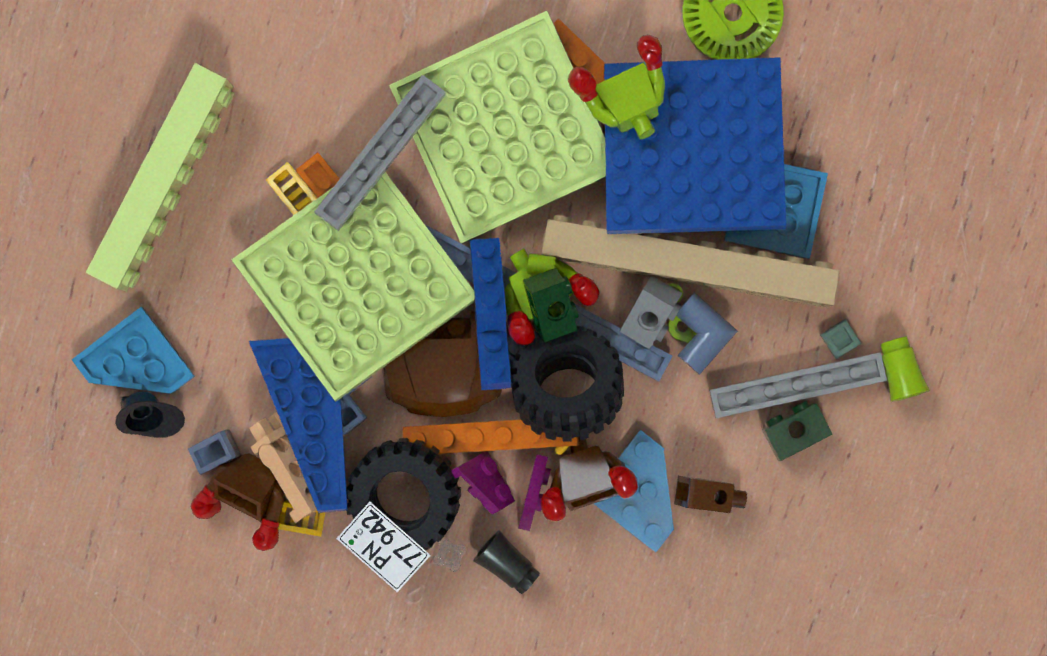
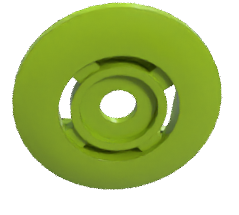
[682,0,784,60]

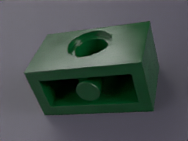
[523,268,579,342]
[762,401,833,461]

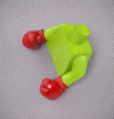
[568,34,665,139]
[504,248,600,345]

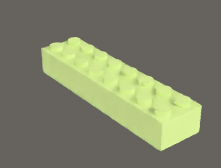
[86,63,234,292]

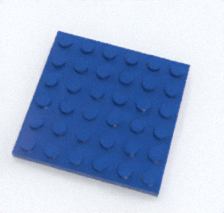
[604,57,786,234]

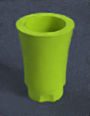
[881,336,930,402]

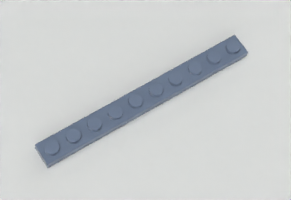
[425,225,672,382]

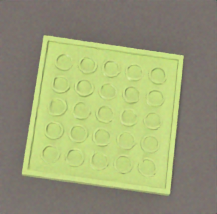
[389,11,606,244]
[232,172,475,402]

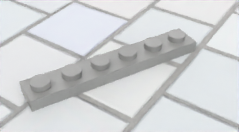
[314,75,446,231]
[709,352,887,418]

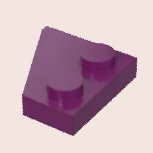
[451,451,515,514]
[518,454,551,531]

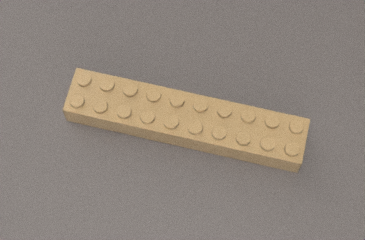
[542,215,840,308]

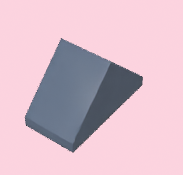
[188,430,241,475]

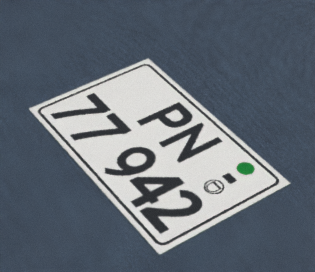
[336,501,431,592]

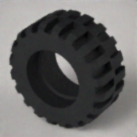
[510,326,624,442]
[346,438,461,550]

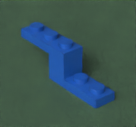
[470,238,511,390]

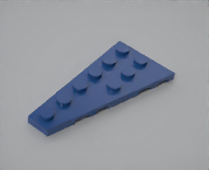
[249,338,348,513]

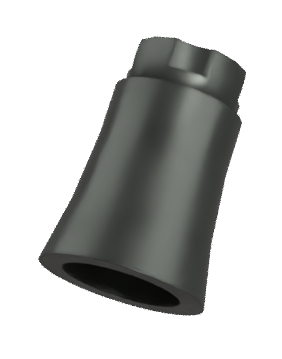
[473,530,540,594]

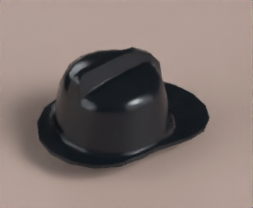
[115,391,185,438]

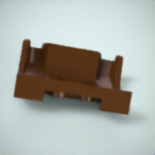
[384,311,502,417]

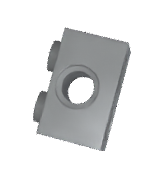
[619,276,682,349]

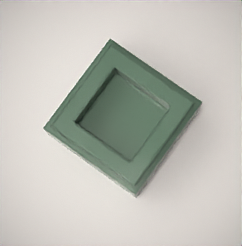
[820,319,861,359]

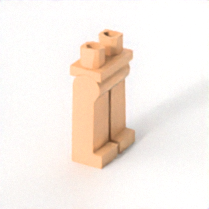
[249,412,317,523]

